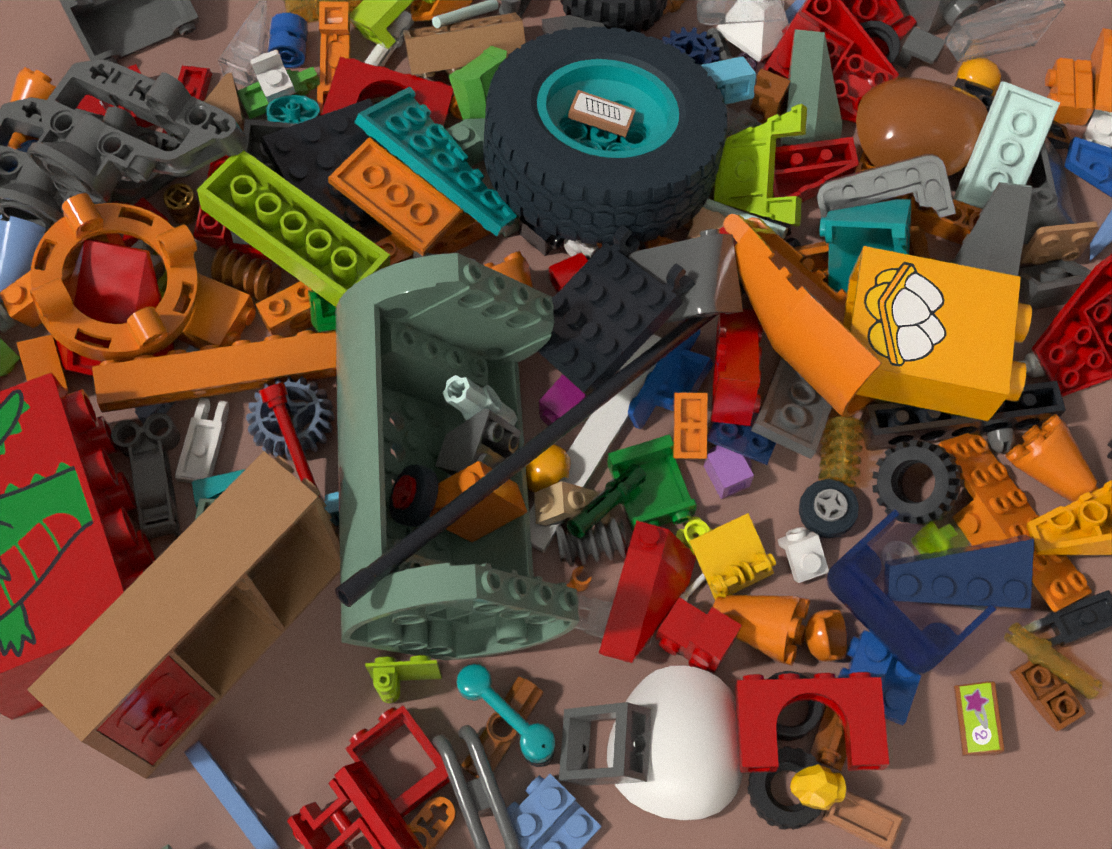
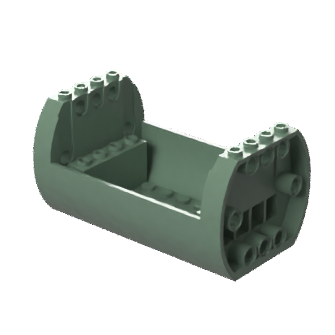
[335,253,579,661]

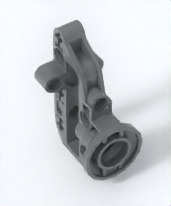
[27,59,247,204]
[0,98,193,233]

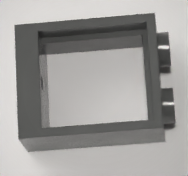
[559,702,651,786]

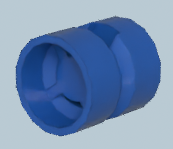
[268,13,308,68]

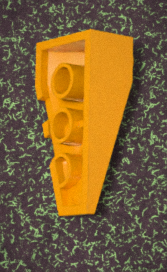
[1027,480,1112,555]

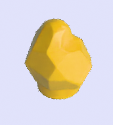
[790,764,846,810]

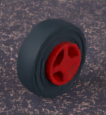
[389,464,438,527]

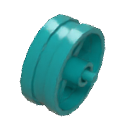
[266,95,320,124]

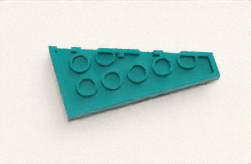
[355,87,517,236]

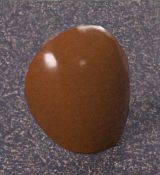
[856,77,988,176]

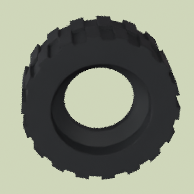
[747,746,822,830]

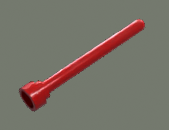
[259,382,325,509]

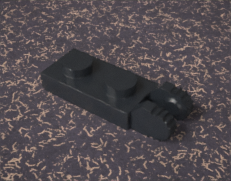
[1023,590,1112,654]

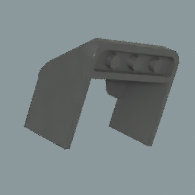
[1023,137,1077,244]

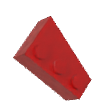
[773,137,859,202]

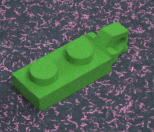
[237,67,320,119]

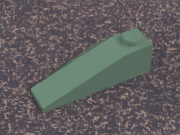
[780,29,842,147]

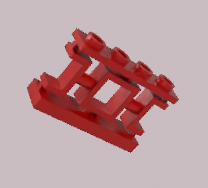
[287,761,424,849]

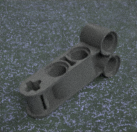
[111,413,181,542]

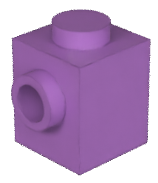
[704,445,754,499]

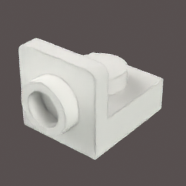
[250,50,296,103]

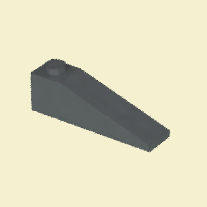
[950,182,1032,276]

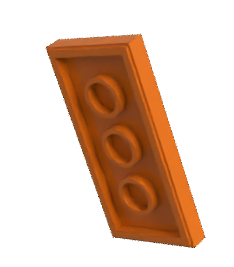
[328,137,464,257]

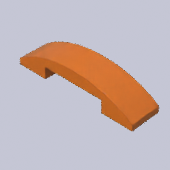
[317,2,351,116]

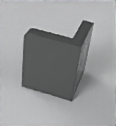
[896,27,946,69]

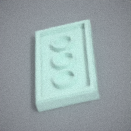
[953,82,1060,209]

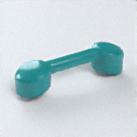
[456,664,556,763]

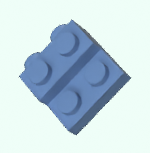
[507,774,601,849]

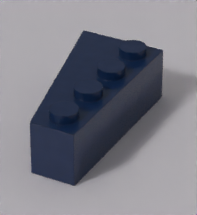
[883,535,1034,609]

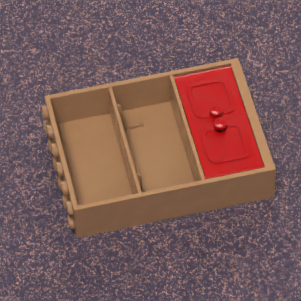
[27,451,340,779]

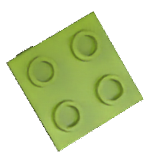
[365,655,442,704]

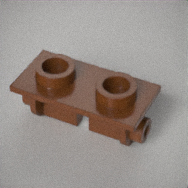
[809,706,847,771]

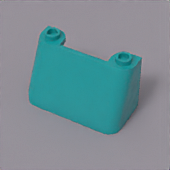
[820,199,911,293]

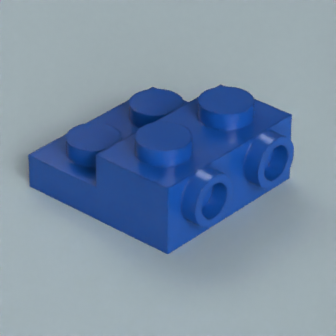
[838,630,926,726]

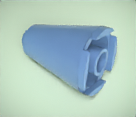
[0,215,46,303]

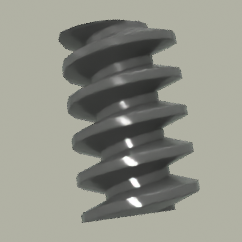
[556,518,627,567]

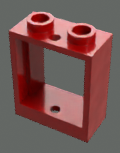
[345,705,451,818]

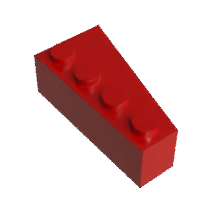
[711,309,763,426]

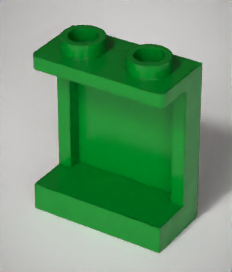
[607,434,697,533]

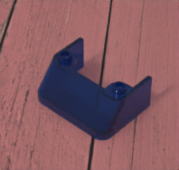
[826,509,996,675]

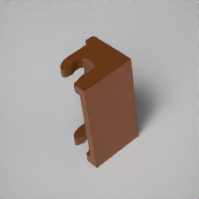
[747,69,791,125]

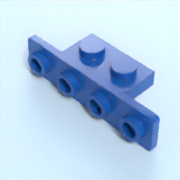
[628,320,713,429]

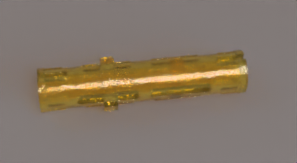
[1004,622,1103,700]

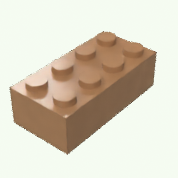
[403,12,526,78]

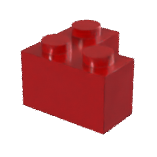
[655,597,742,675]

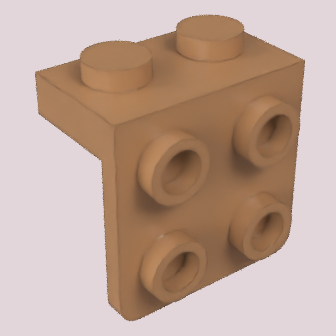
[1020,221,1100,265]

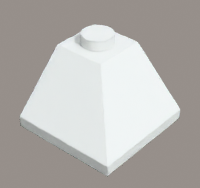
[716,0,789,63]

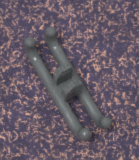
[432,725,520,849]

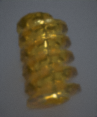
[818,416,864,488]

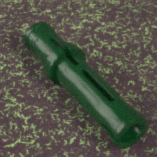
[567,464,646,538]

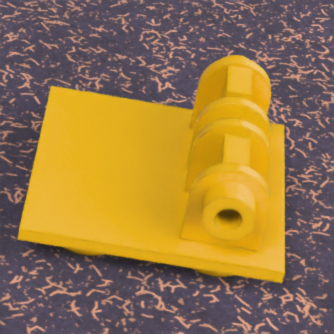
[689,513,776,600]

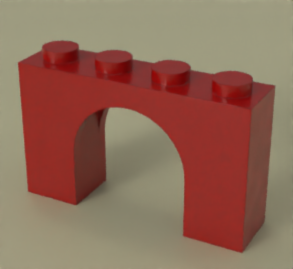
[321,56,454,128]
[735,672,889,773]

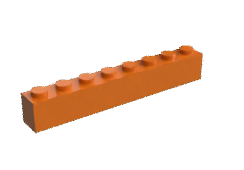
[92,330,337,413]

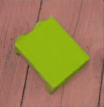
[350,0,435,49]

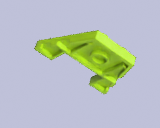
[714,104,807,227]

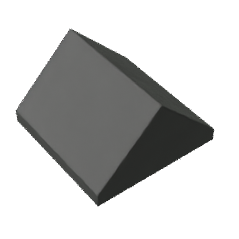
[1018,259,1091,310]

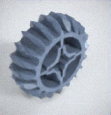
[246,376,335,461]

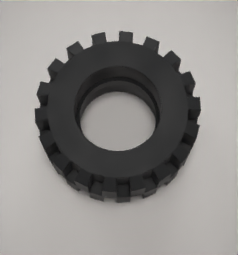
[872,440,965,524]

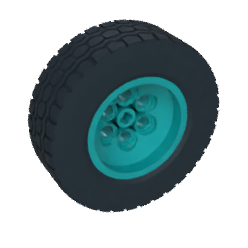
[483,26,728,246]

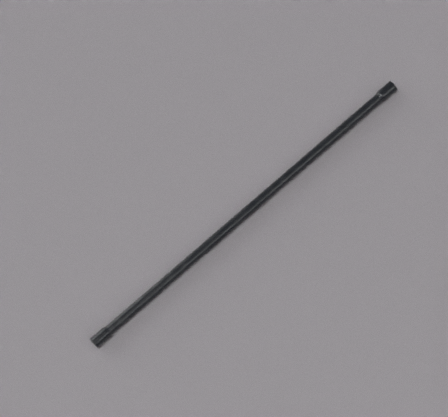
[335,237,801,607]

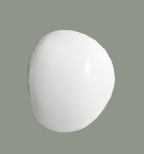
[607,666,743,820]

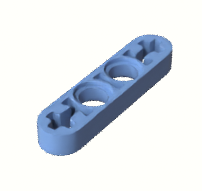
[184,740,281,849]

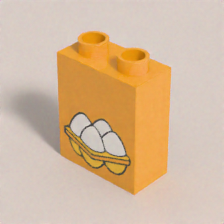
[842,246,1032,421]

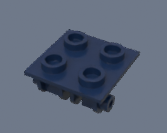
[707,413,776,465]

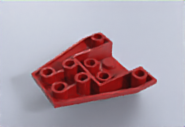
[755,0,899,123]
[53,239,175,375]
[1031,254,1112,397]

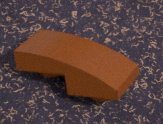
[1010,654,1086,731]

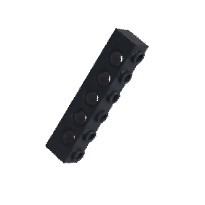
[859,381,1066,450]

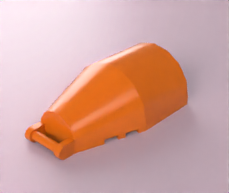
[724,214,882,418]

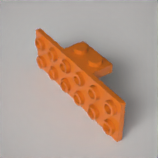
[938,433,1092,612]

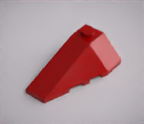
[599,521,696,663]

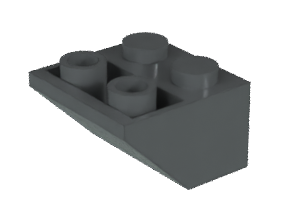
[435,409,521,476]

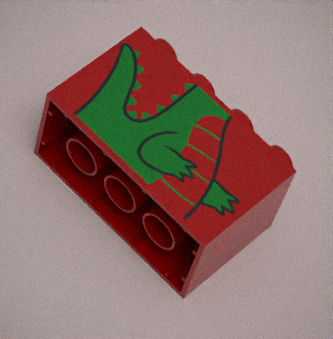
[0,372,156,720]

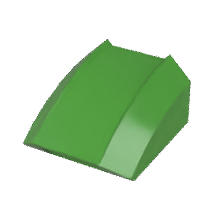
[449,46,508,120]

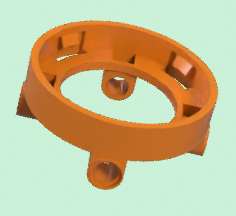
[30,193,198,362]

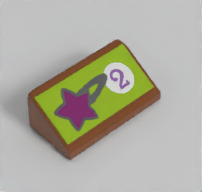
[954,681,1004,756]

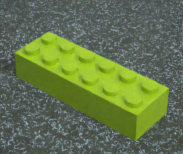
[197,150,390,307]

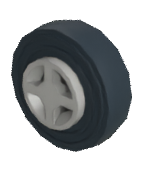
[798,479,859,539]

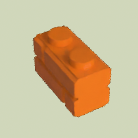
[1045,58,1094,126]

